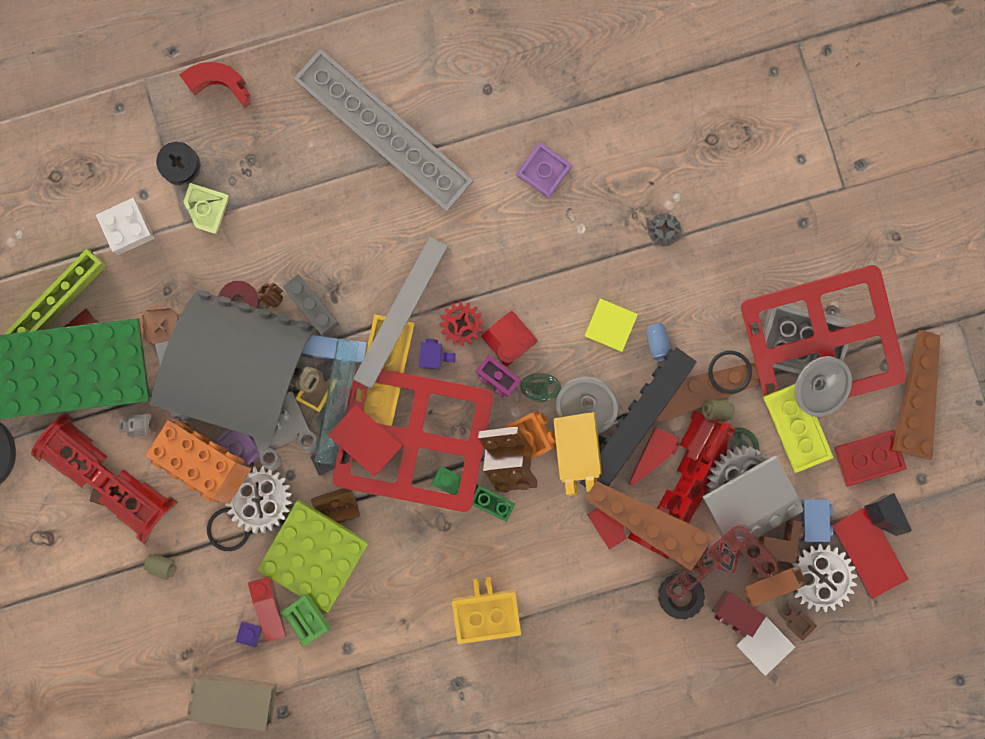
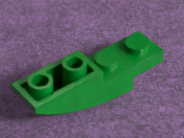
[431,466,516,522]

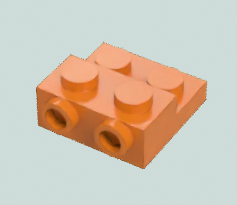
[503,410,556,460]

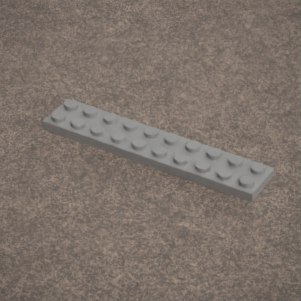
[293,49,473,212]

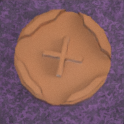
[140,305,179,345]

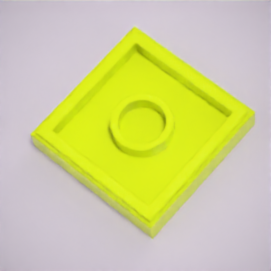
[584,298,638,352]

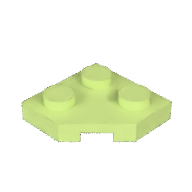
[183,183,230,235]

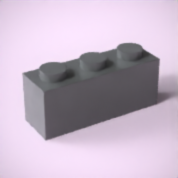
[283,274,339,337]

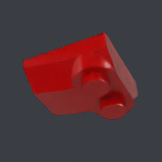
[481,310,538,368]

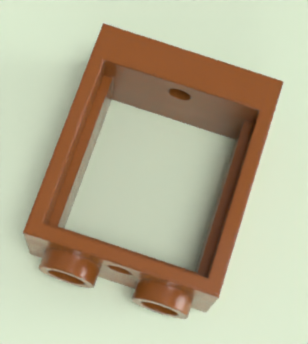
[744,565,807,607]

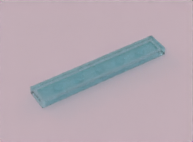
[314,339,359,465]

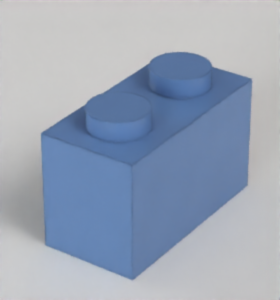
[801,500,833,542]

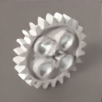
[225,466,293,534]
[791,544,857,612]

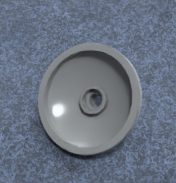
[795,356,852,417]
[556,377,618,433]

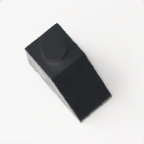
[864,493,912,536]

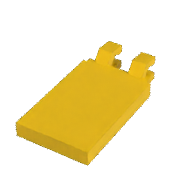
[554,412,602,496]

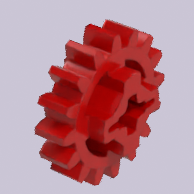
[439,301,484,346]

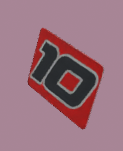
[715,539,741,573]

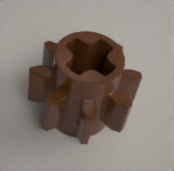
[258,282,283,309]

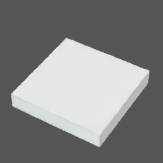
[736,617,795,676]

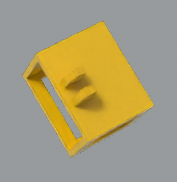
[452,577,521,644]

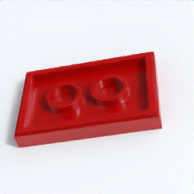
[328,404,403,477]
[834,429,907,487]

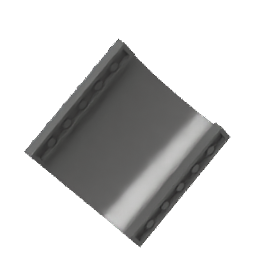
[150,290,315,442]

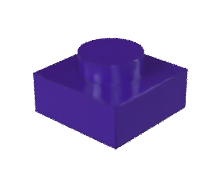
[236,621,262,647]

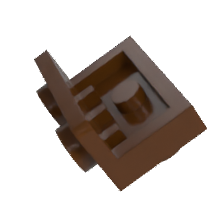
[311,488,360,523]

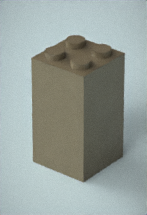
[187,673,277,731]

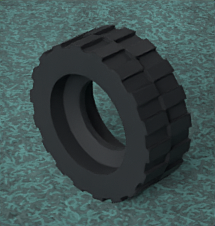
[658,573,705,620]

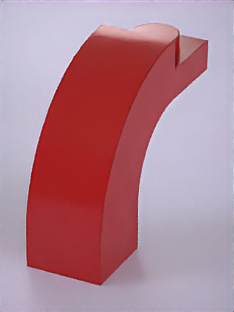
[179,62,251,108]

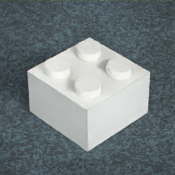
[96,198,155,255]

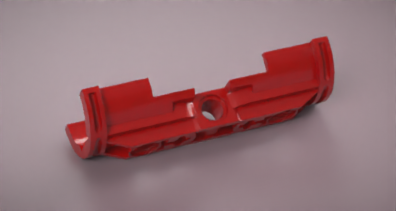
[628,410,735,559]
[31,414,178,545]

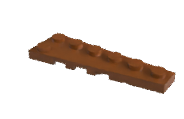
[892,330,940,460]
[641,363,761,427]
[584,481,714,572]

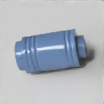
[646,323,671,363]

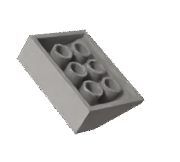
[763,304,854,374]
[703,455,804,552]

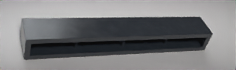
[580,347,697,487]

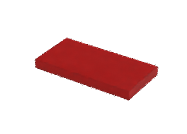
[832,507,908,599]

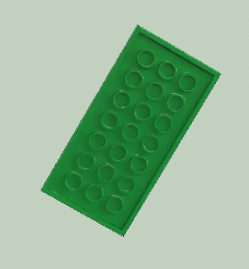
[0,318,150,419]

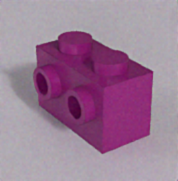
[476,355,521,398]

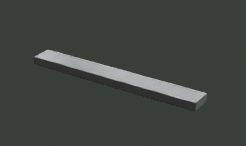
[353,237,448,389]

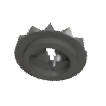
[648,213,681,246]

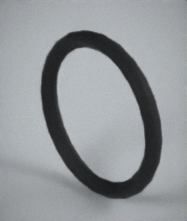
[708,350,752,394]
[207,508,250,551]

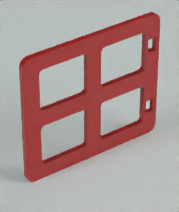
[740,265,907,414]
[333,367,493,512]

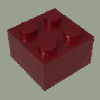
[712,590,766,638]

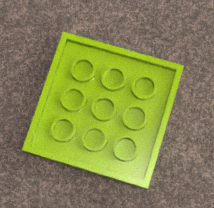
[257,499,370,613]

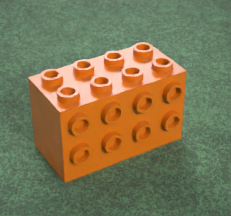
[146,420,252,504]

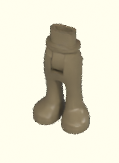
[288,356,320,393]

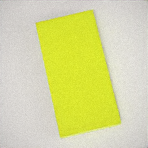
[763,384,834,473]

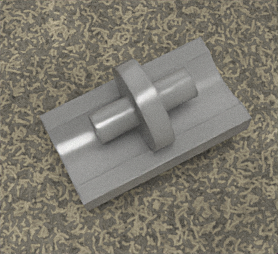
[119,414,157,436]

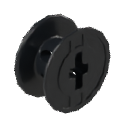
[156,141,201,186]

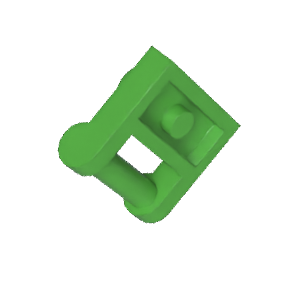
[280,594,331,647]

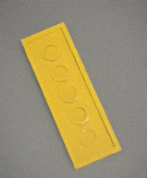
[355,314,415,426]

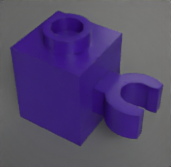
[419,339,456,370]

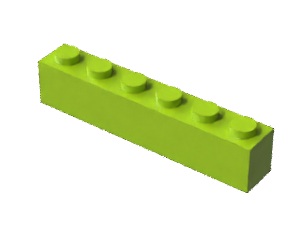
[5,249,107,334]

